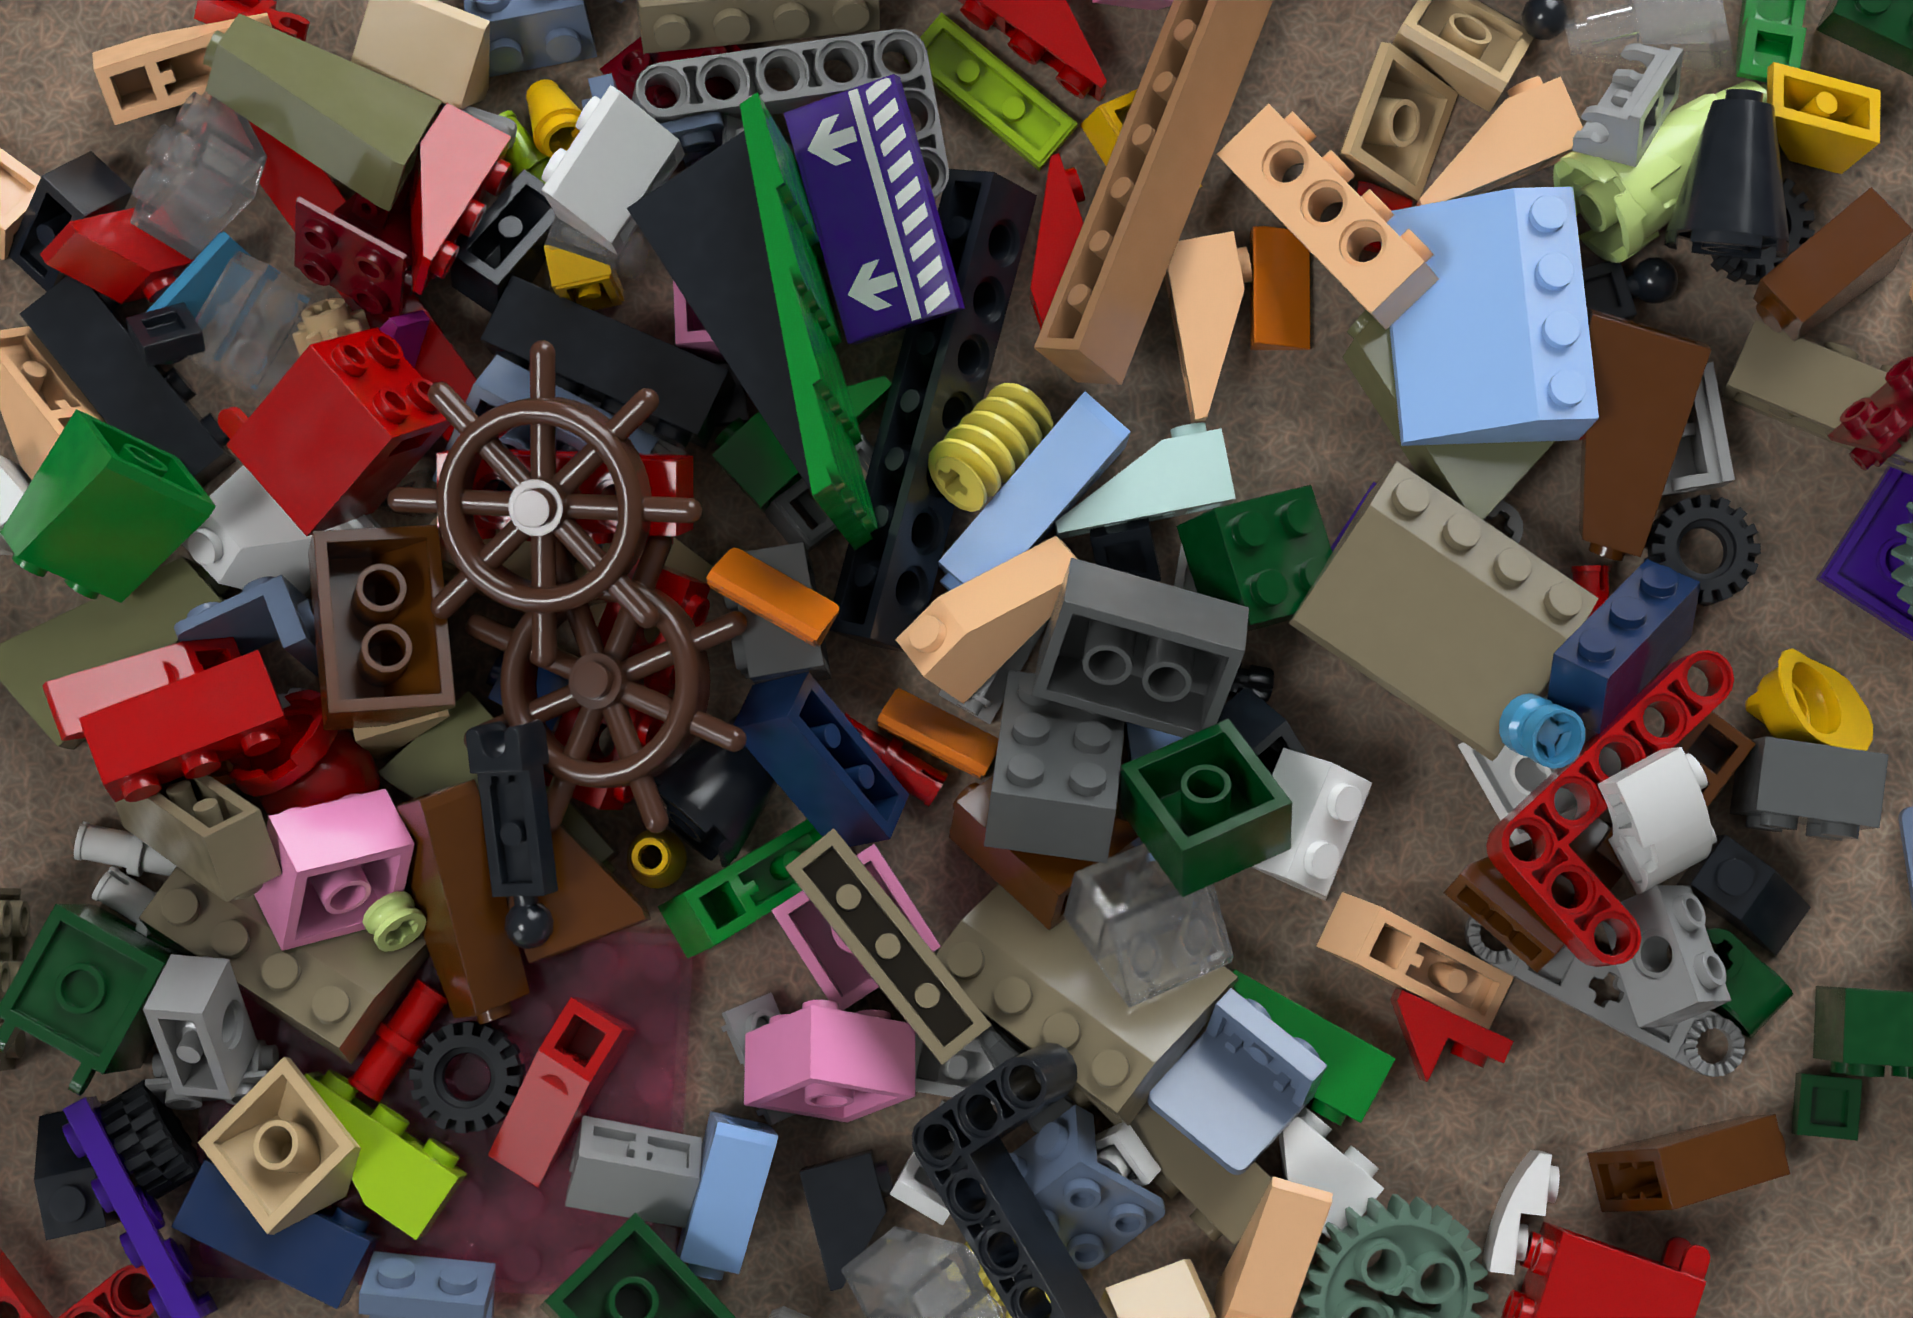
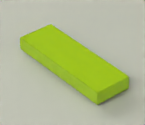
[904,12,1078,172]

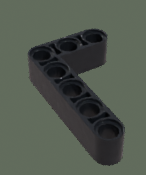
[912,1043,1107,1318]

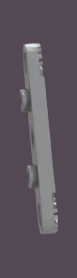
[1464,916,1746,1077]

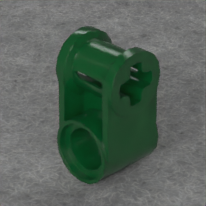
[1706,928,1793,1039]

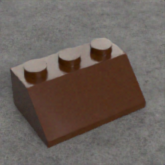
[308,525,456,730]

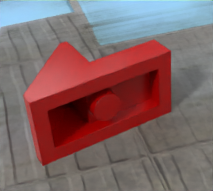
[1390,989,1514,1082]

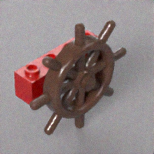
[387,340,703,667]
[464,536,748,833]

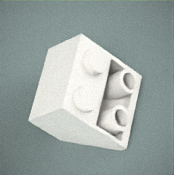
[541,85,685,256]

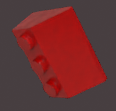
[78,650,292,802]

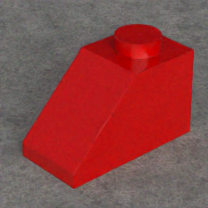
[40,202,194,304]

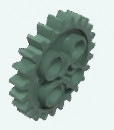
[1294,1194,1489,1318]

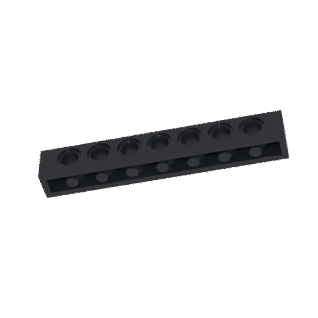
[829,169,1037,652]

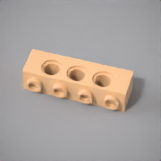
[1217,103,1439,330]

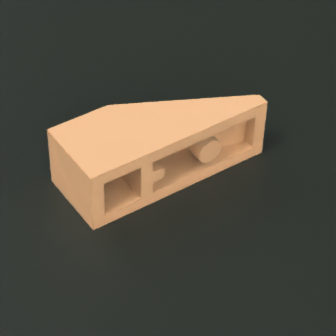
[92,13,272,125]
[1415,76,1583,206]
[1164,231,1252,423]
[0,326,106,480]
[895,536,1077,704]
[1316,892,1514,1029]
[1214,1177,1333,1318]

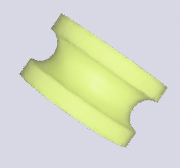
[362,891,426,952]

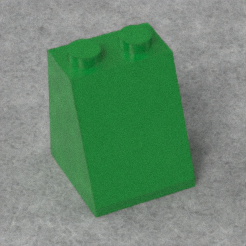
[0,409,216,603]

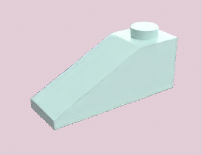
[1055,422,1236,539]

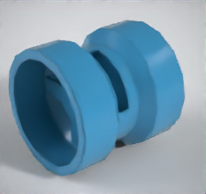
[1499,693,1585,769]

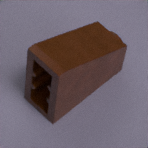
[1753,187,1913,342]
[949,776,1142,931]
[1443,817,1623,973]
[506,823,651,963]
[1587,1114,1790,1212]

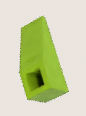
[304,1069,468,1240]

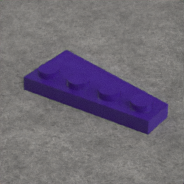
[62,1096,218,1318]

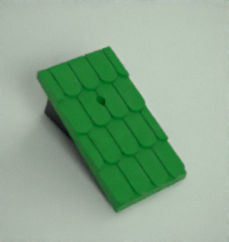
[627,92,877,550]

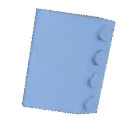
[1381,187,1599,446]

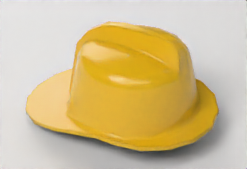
[1745,648,1873,751]

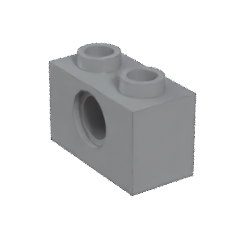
[1602,885,1731,1028]
[143,954,258,1099]

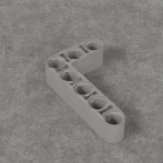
[632,29,949,201]

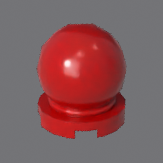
[227,689,380,816]

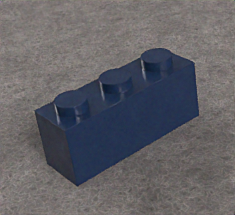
[1547,559,1701,734]
[733,671,909,847]
[171,1158,381,1309]

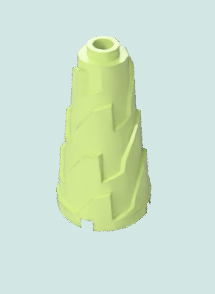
[1553,80,1767,263]

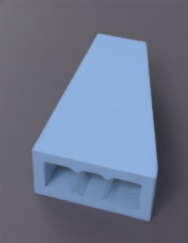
[938,392,1131,591]

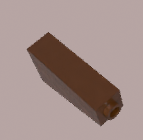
[1579,308,1712,561]
[395,779,530,1024]

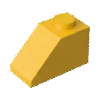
[1767,62,1881,174]

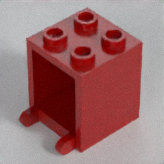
[217,327,451,537]
[1501,1221,1710,1318]

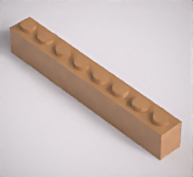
[1034,0,1273,385]

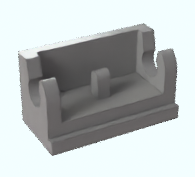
[1572,43,1683,167]
[1662,362,1735,497]
[565,1116,702,1228]

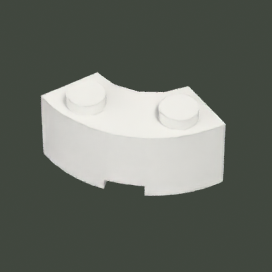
[1598,747,1717,894]

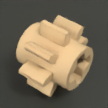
[292,298,370,356]

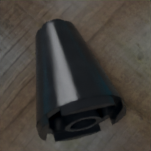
[1664,89,1790,259]
[654,715,778,867]

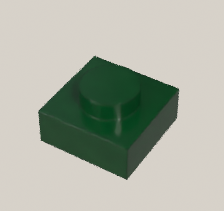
[1791,1073,1862,1141]

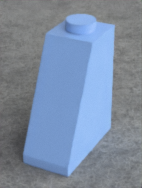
[676,1111,778,1280]

